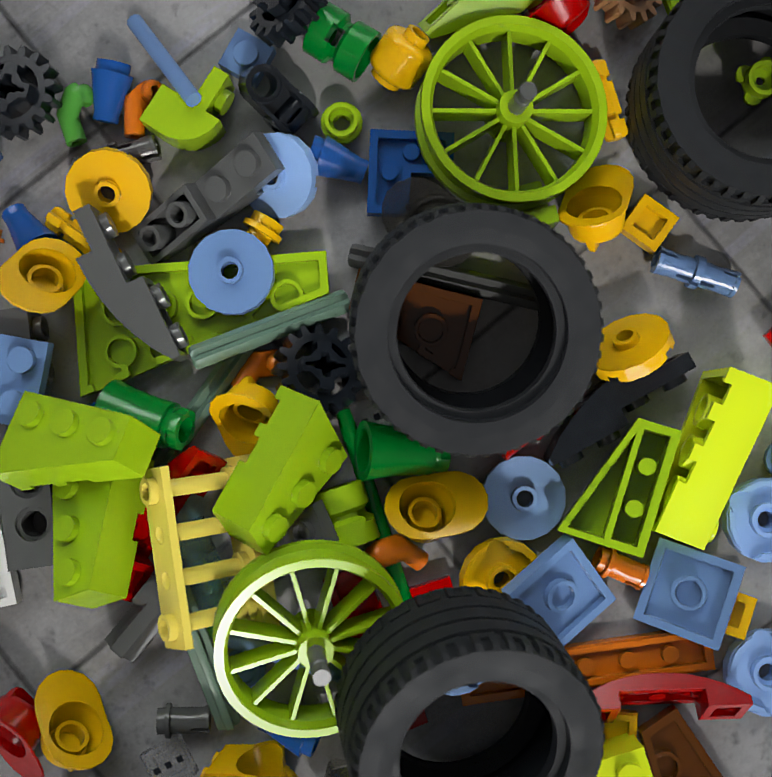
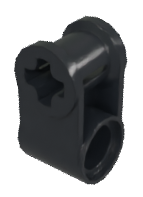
[238,64,319,135]

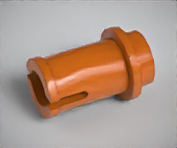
[591,546,650,590]

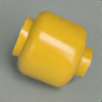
[369,24,433,92]

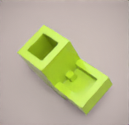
[139,66,235,151]

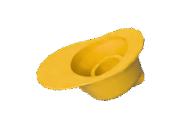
[558,164,634,252]
[0,237,86,314]
[209,376,279,456]
[384,471,488,543]
[34,670,114,772]

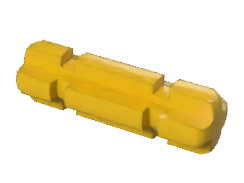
[592,59,629,142]
[45,206,122,254]

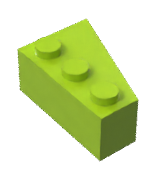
[52,460,155,609]

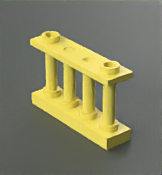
[139,454,280,651]

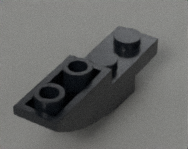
[543,352,696,468]

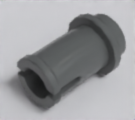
[156,703,211,739]

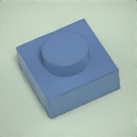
[218,27,277,89]

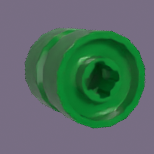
[302,2,381,82]

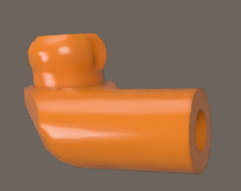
[124,79,162,139]
[230,349,281,386]
[364,534,429,571]

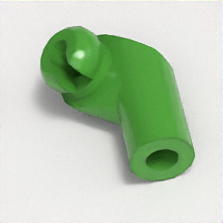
[56,82,93,147]

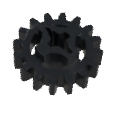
[249,0,328,48]
[0,45,64,141]
[271,323,363,416]

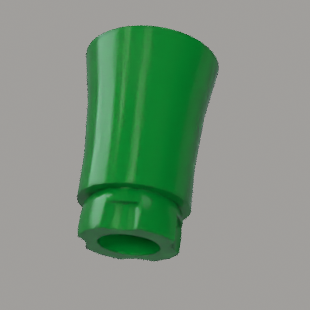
[94,379,196,451]
[354,420,451,481]

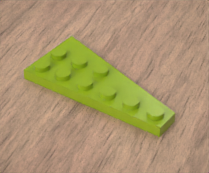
[74,251,330,398]

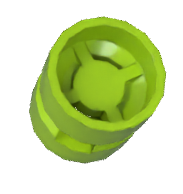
[312,479,380,547]

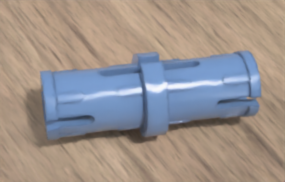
[650,246,741,298]

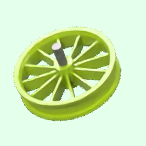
[414,15,607,212]
[213,540,403,738]

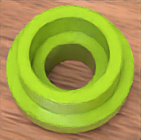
[321,102,363,145]

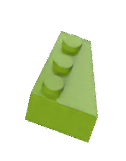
[212,385,348,556]
[0,391,161,491]
[556,418,682,558]

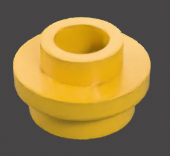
[242,210,284,247]

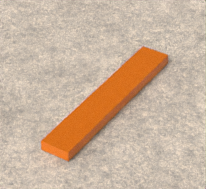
[461,630,716,706]

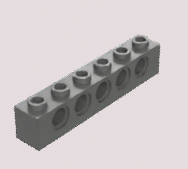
[0,307,55,572]

